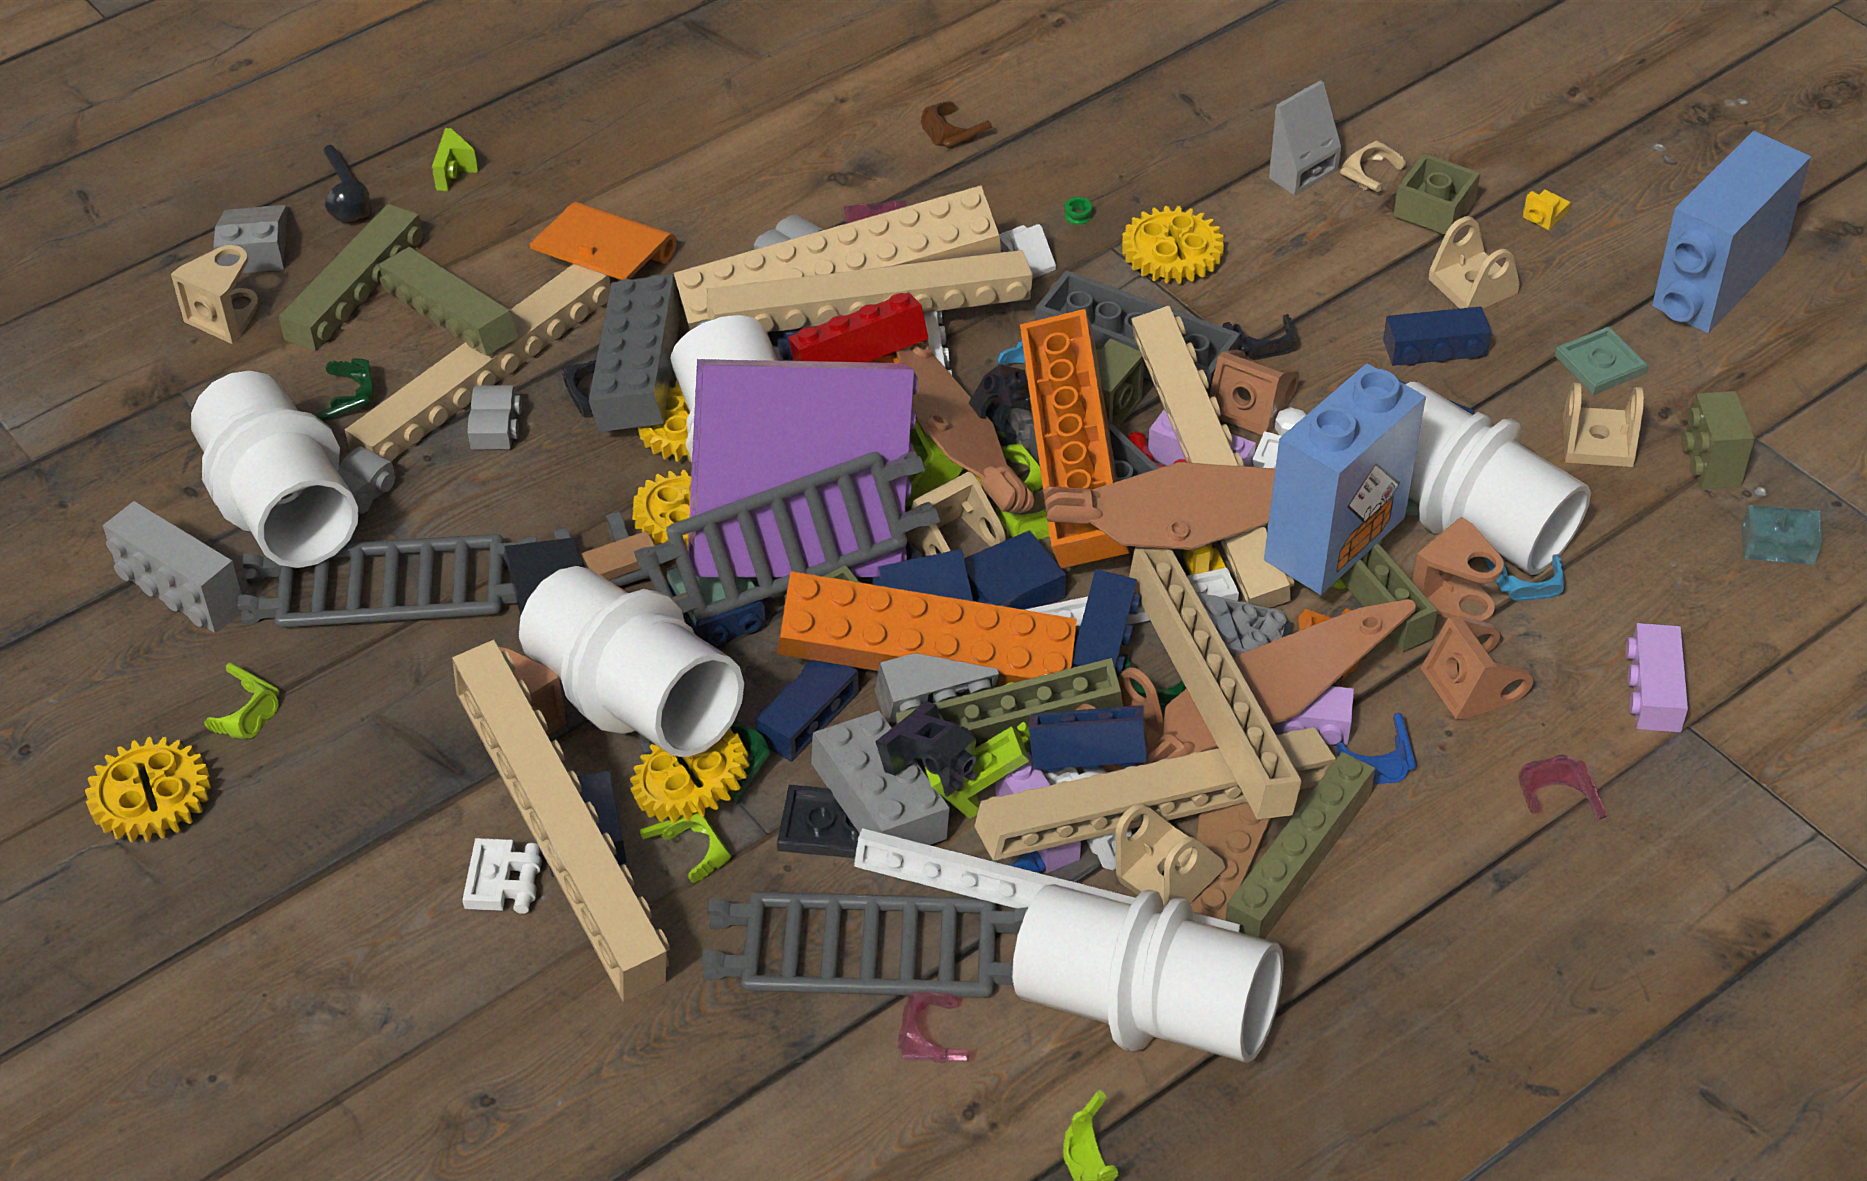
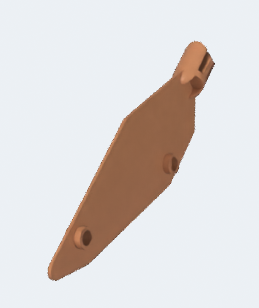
[896,342,1034,513]
[1044,462,1275,550]
[1136,599,1416,766]

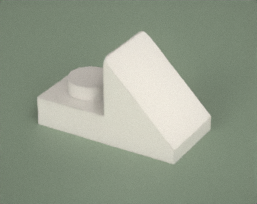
[999,224,1056,279]

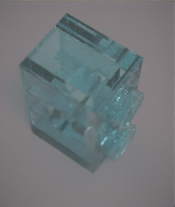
[1741,505,1822,565]

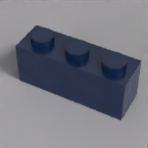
[1383,306,1492,366]
[1071,569,1140,677]
[755,660,859,762]
[1029,705,1148,772]

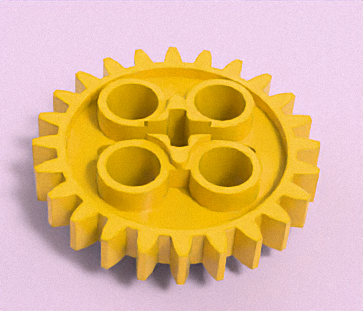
[1122,206,1224,284]
[638,380,691,461]
[632,470,691,550]
[630,728,749,823]
[85,737,211,842]

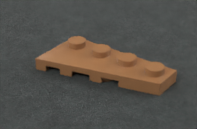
[1190,802,1273,921]

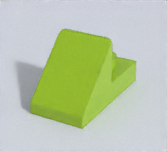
[432,128,478,191]

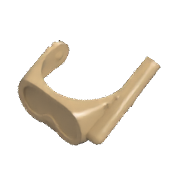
[1340,140,1406,192]

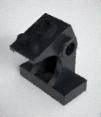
[969,364,1032,445]
[875,701,976,797]

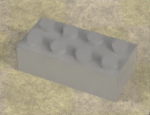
[102,501,242,633]
[811,711,950,845]

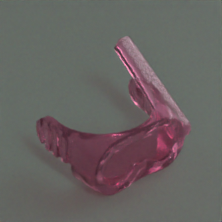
[1519,754,1607,820]
[897,991,969,1063]

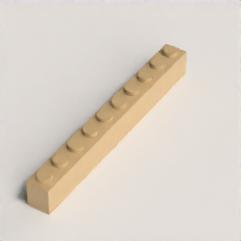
[707,250,1033,332]
[345,264,611,461]
[1131,306,1294,608]
[1129,546,1301,820]
[974,727,1336,861]

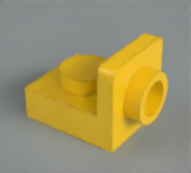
[1523,190,1571,230]
[1183,543,1226,575]

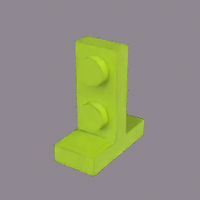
[925,726,1029,819]

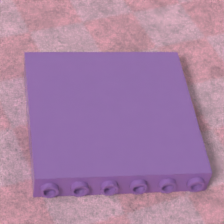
[688,359,918,577]

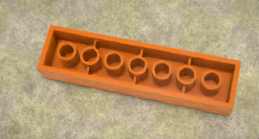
[1020,309,1129,568]
[777,571,1077,688]

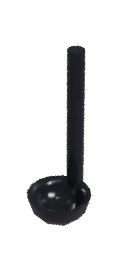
[324,145,372,223]

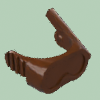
[921,101,992,147]

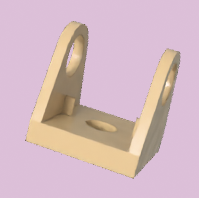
[1428,216,1519,309]
[171,245,259,344]
[1563,383,1644,467]
[905,471,1006,557]
[1115,803,1225,906]

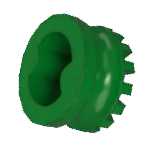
[1064,197,1092,225]

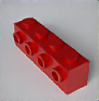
[788,292,929,363]

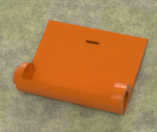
[529,202,676,280]

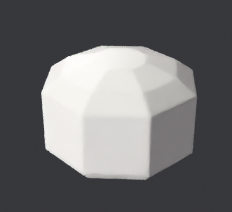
[1275,407,1306,436]

